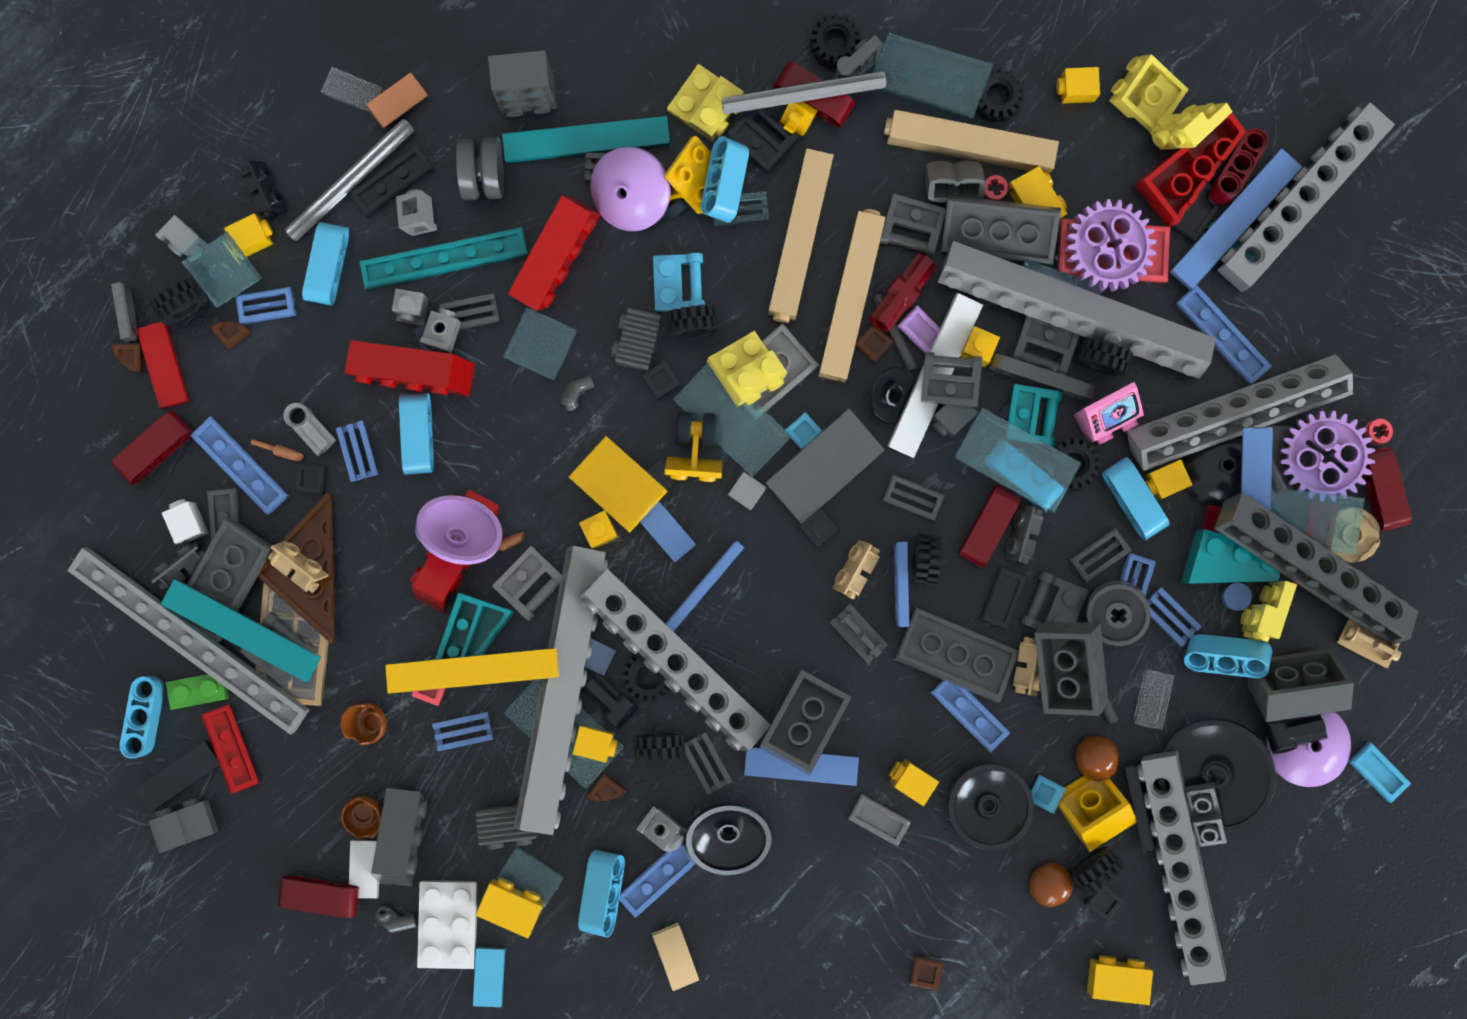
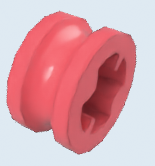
[984,175,1008,201]
[1363,419,1393,445]

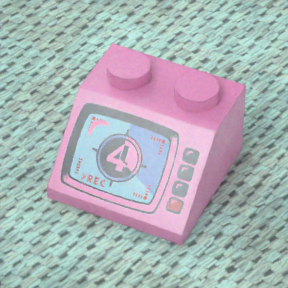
[1073,382,1144,445]

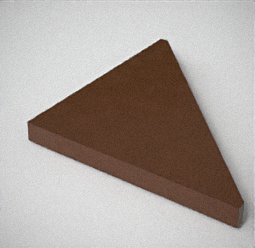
[258,492,335,644]

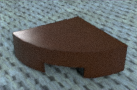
[210,321,251,349]
[112,344,143,373]
[587,773,626,802]

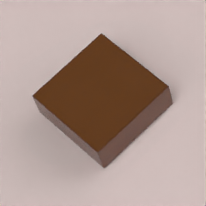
[855,325,894,363]
[909,955,943,991]

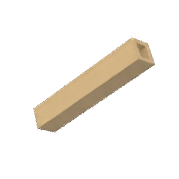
[884,110,1059,174]
[768,149,834,323]
[818,209,886,383]

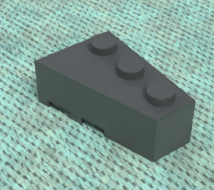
[371,788,427,887]

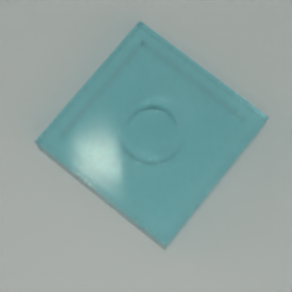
[182,231,262,308]
[503,307,578,381]
[495,846,564,916]

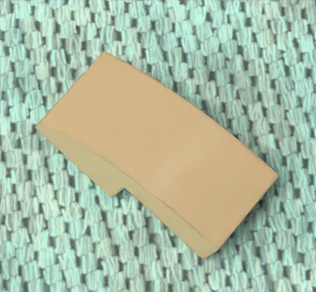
[651,923,699,991]

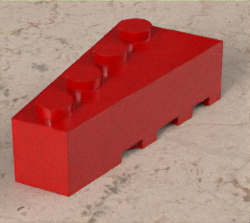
[1133,113,1246,227]
[508,195,601,311]
[344,340,475,396]
[410,490,499,614]

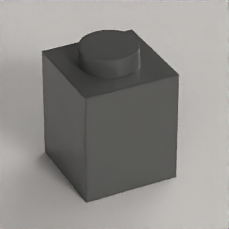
[932,405,978,438]

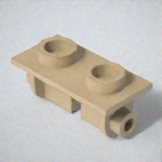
[832,540,880,600]
[268,541,329,593]
[1337,618,1401,669]
[1013,637,1041,696]

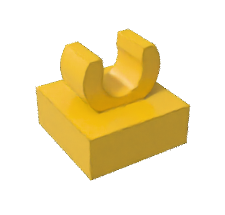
[780,102,818,136]

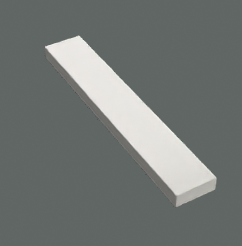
[887,293,983,458]

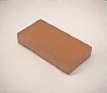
[366,72,428,129]

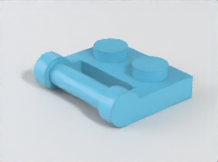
[653,253,705,313]

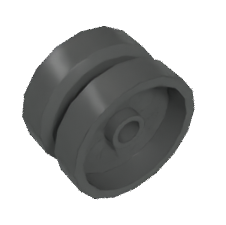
[456,136,504,200]
[1086,580,1151,646]

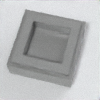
[728,472,767,511]

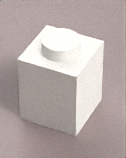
[162,499,209,545]

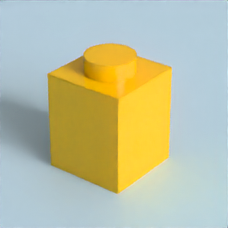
[1056,67,1100,104]
[224,214,273,258]
[960,326,1000,367]
[1144,460,1193,500]
[579,510,619,549]
[573,725,618,763]

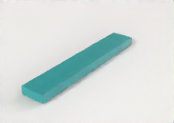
[502,116,670,163]
[359,227,529,290]
[161,579,321,682]

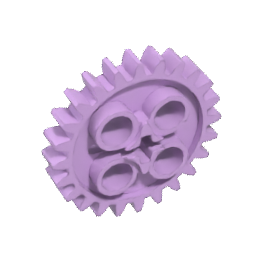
[1064,199,1157,292]
[1279,411,1375,502]

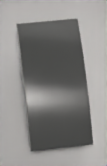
[1185,782,1227,847]

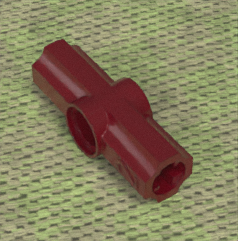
[869,253,937,333]

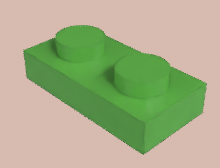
[166,674,229,710]

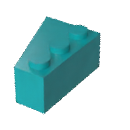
[1180,529,1281,584]
[435,593,516,660]

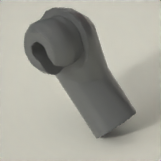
[560,374,595,411]
[375,906,417,933]

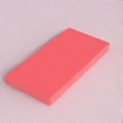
[1057,219,1170,283]

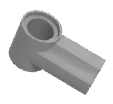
[283,403,336,456]

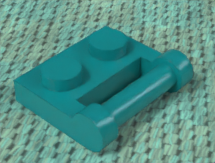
[1004,384,1062,448]

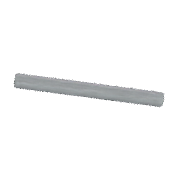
[721,71,886,114]
[285,119,414,241]

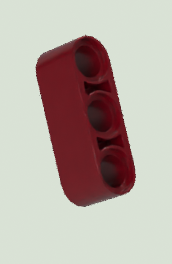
[773,61,855,128]
[1208,128,1269,206]
[111,411,193,485]
[1363,447,1411,532]
[958,484,1022,568]
[278,876,360,918]

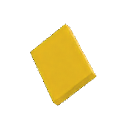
[569,436,668,533]

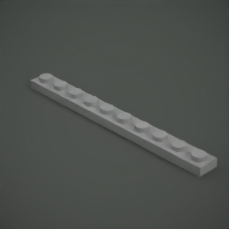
[67,547,309,735]

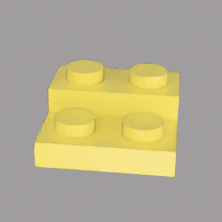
[1109,54,1189,132]
[667,64,744,142]
[1150,103,1232,150]
[707,331,787,407]
[1240,581,1297,642]

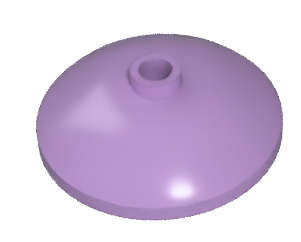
[590,147,671,231]
[416,495,502,565]
[1265,712,1351,787]

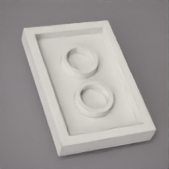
[417,880,478,969]

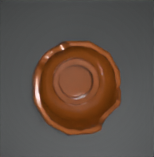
[340,702,387,745]
[1076,735,1119,782]
[341,795,383,839]
[1029,861,1073,907]

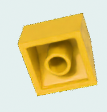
[1058,776,1137,852]

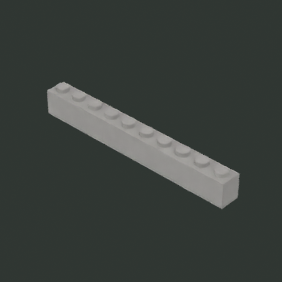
[938,241,1216,379]
[514,546,608,835]

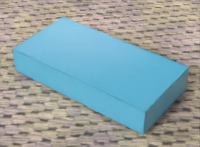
[1348,742,1411,803]
[473,947,506,1007]

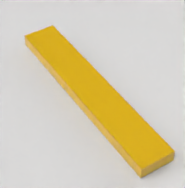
[386,648,560,694]

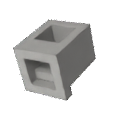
[396,189,437,236]
[155,215,207,260]
[392,289,429,326]
[420,308,461,354]
[636,806,687,853]

